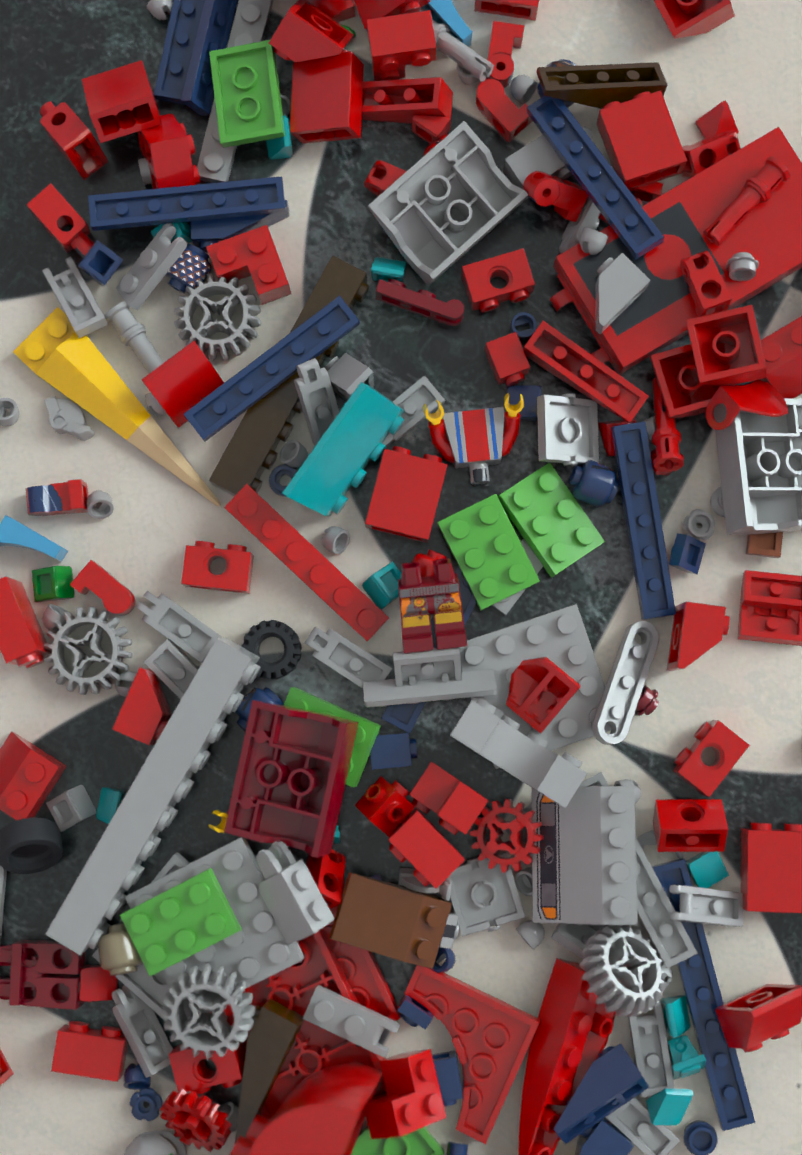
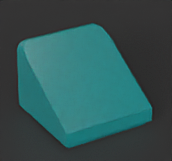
[267,115,293,160]
[371,257,406,283]
[362,561,401,610]
[96,787,126,824]
[686,852,729,888]
[661,995,691,1038]
[646,1088,693,1126]

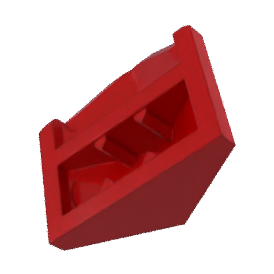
[506,657,581,734]

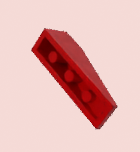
[362,77,453,124]
[523,320,649,423]

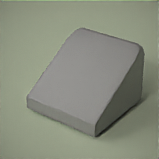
[46,785,96,832]

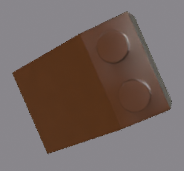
[329,872,452,969]

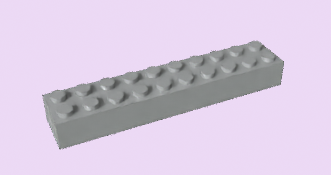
[45,638,261,955]

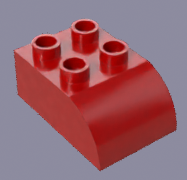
[230,1064,383,1155]

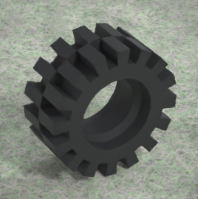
[241,620,302,679]

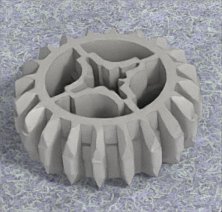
[174,274,261,360]
[43,607,133,695]
[579,925,668,1017]
[161,963,255,1060]

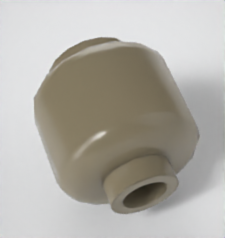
[98,924,143,976]

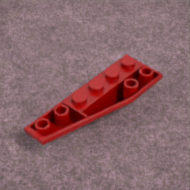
[518,958,616,1155]

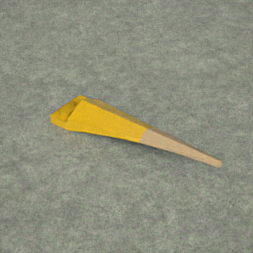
[13,307,221,506]

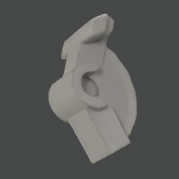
[44,396,94,441]
[399,868,451,901]

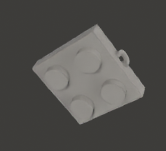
[537,394,599,466]
[450,852,525,936]

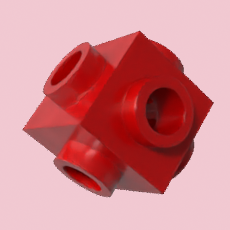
[355,776,415,837]

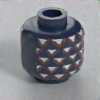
[166,243,212,294]

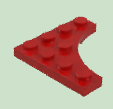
[404,965,541,1145]

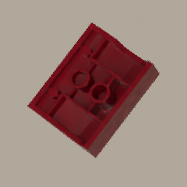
[224,700,359,858]

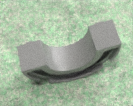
[450,698,587,808]

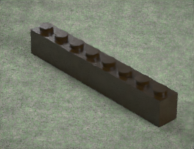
[209,255,369,496]

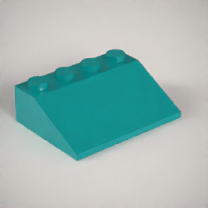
[283,382,405,516]

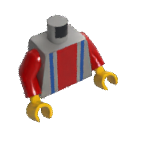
[422,393,524,485]

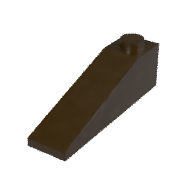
[536,62,668,109]
[235,999,305,1143]

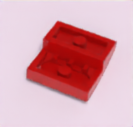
[142,341,224,428]
[738,570,802,646]

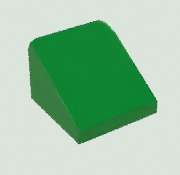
[32,566,75,602]

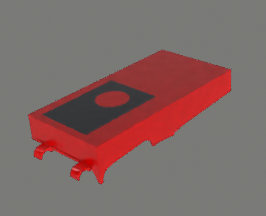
[550,127,802,376]

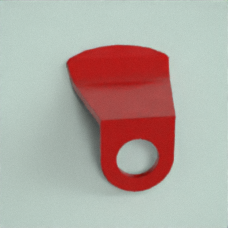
[706,380,788,430]

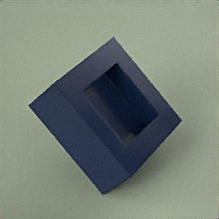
[669,533,706,575]
[398,994,433,1030]

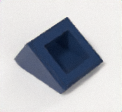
[78,240,123,286]
[506,385,541,421]

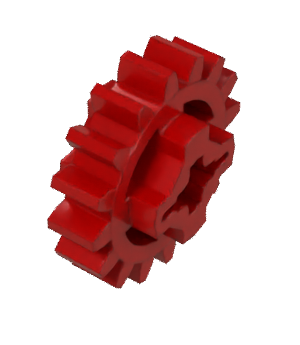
[470,799,544,873]
[160,1089,232,1152]

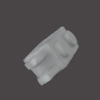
[503,126,593,200]
[256,841,334,945]

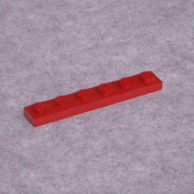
[224,484,389,642]

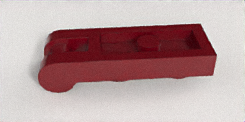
[375,279,464,326]

